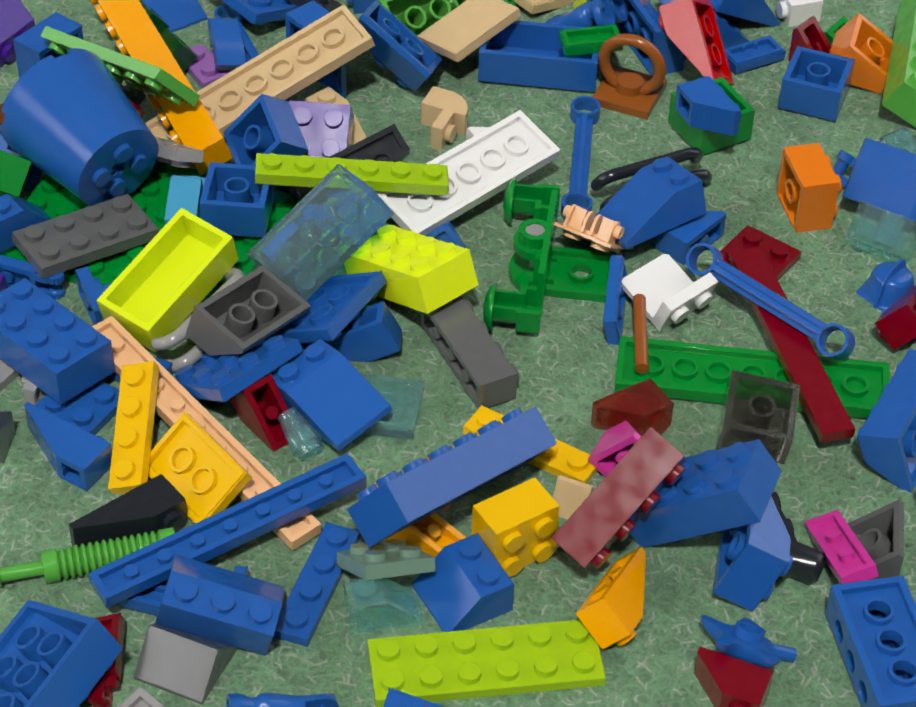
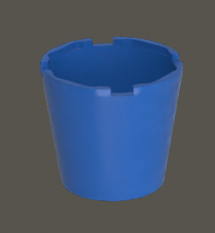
[0,48,158,206]

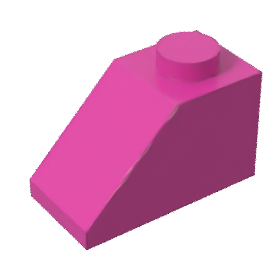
[588,420,642,477]

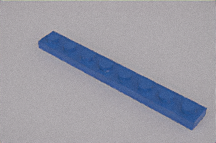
[88,453,366,608]

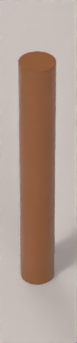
[633,294,649,373]

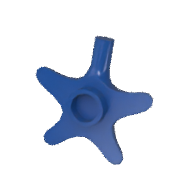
[701,615,797,668]

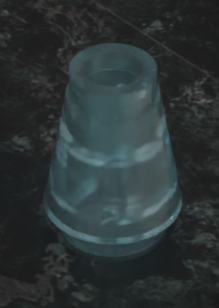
[278,407,324,462]

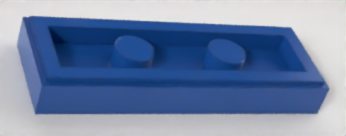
[603,255,627,345]

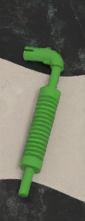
[0,527,175,587]

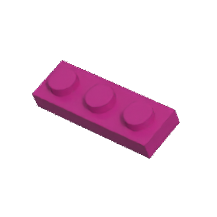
[804,509,879,584]

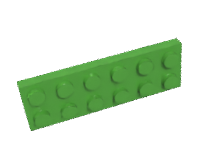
[40,26,200,107]

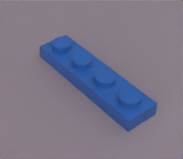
[273,522,361,647]

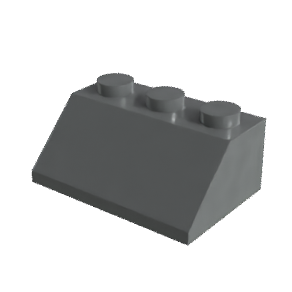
[185,265,311,355]

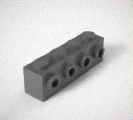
[421,295,519,409]

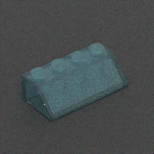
[247,164,394,301]

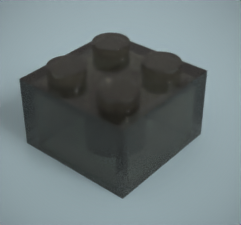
[715,370,800,464]

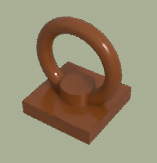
[593,34,667,120]

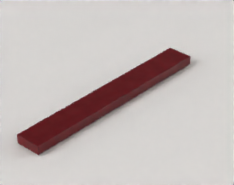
[728,247,855,443]

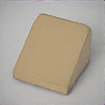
[553,475,593,520]

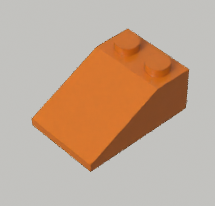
[830,13,893,94]

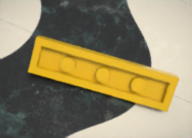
[108,361,160,494]
[463,405,598,484]

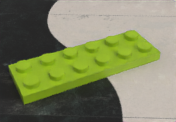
[367,619,606,707]

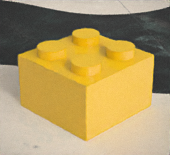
[472,477,559,577]

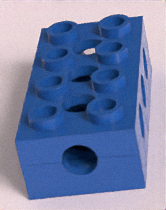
[825,575,916,707]

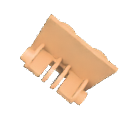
[554,204,634,253]

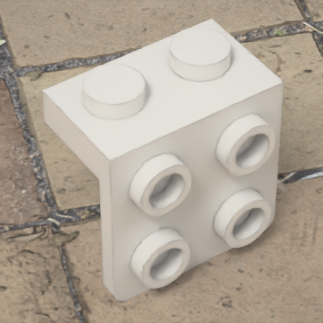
[622,254,718,332]

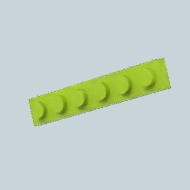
[255,153,449,196]

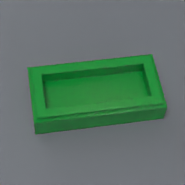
[559,25,623,56]

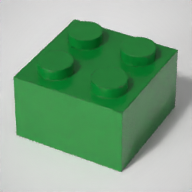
[668,77,755,155]

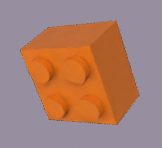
[776,143,842,233]

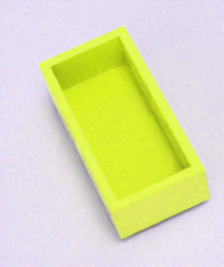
[96,208,239,353]
[340,225,479,314]

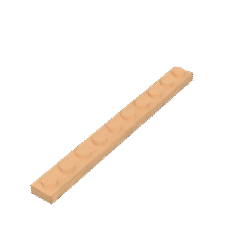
[92,316,321,551]

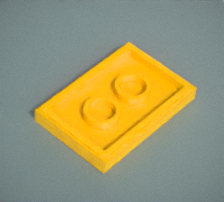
[148,412,252,523]

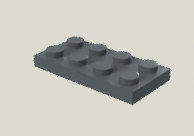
[12,194,159,279]

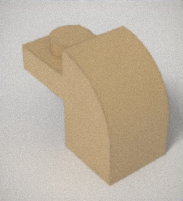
[421,86,468,151]

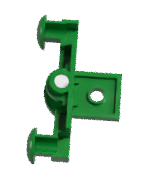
[483,177,616,334]

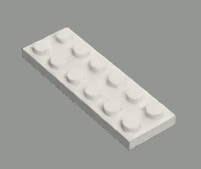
[375,110,560,236]

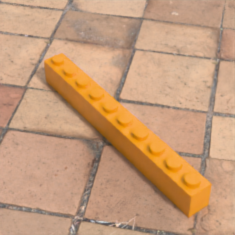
[90,0,233,175]

